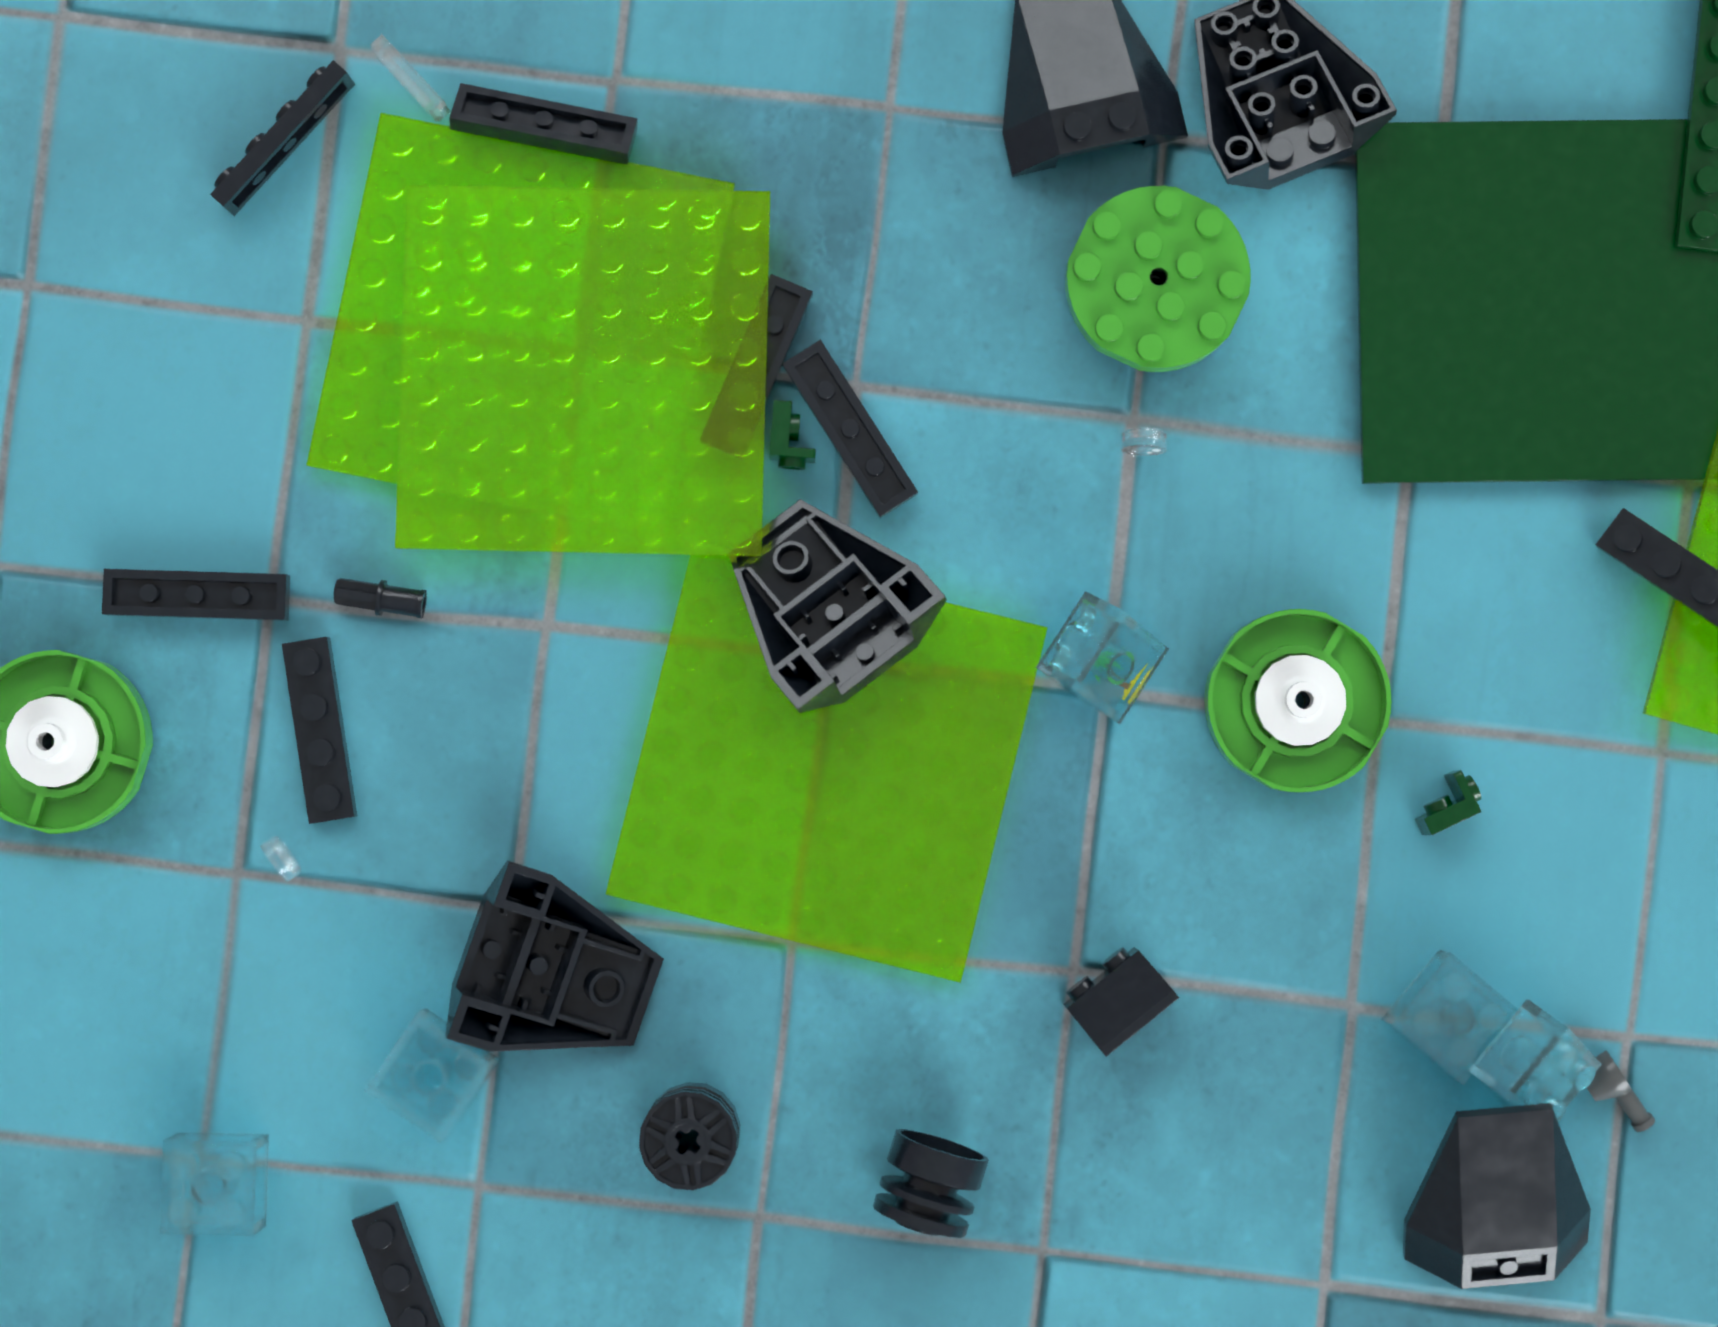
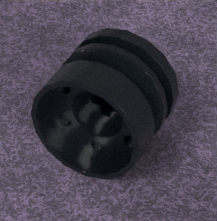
[639,1082,741,1190]
[873,1129,989,1238]

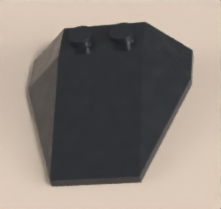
[1002,0,1188,177]
[728,499,947,713]
[445,860,664,1052]

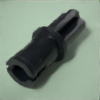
[333,578,427,619]

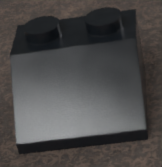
[1063,947,1179,1057]

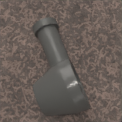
[1579,1050,1655,1132]

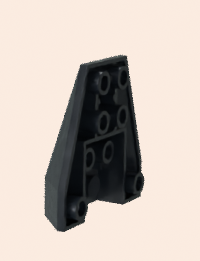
[1194,0,1397,190]
[1403,1103,1591,1289]

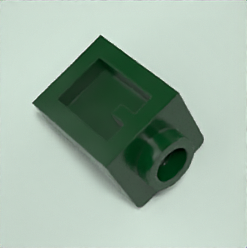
[769,400,816,470]
[1415,770,1482,835]

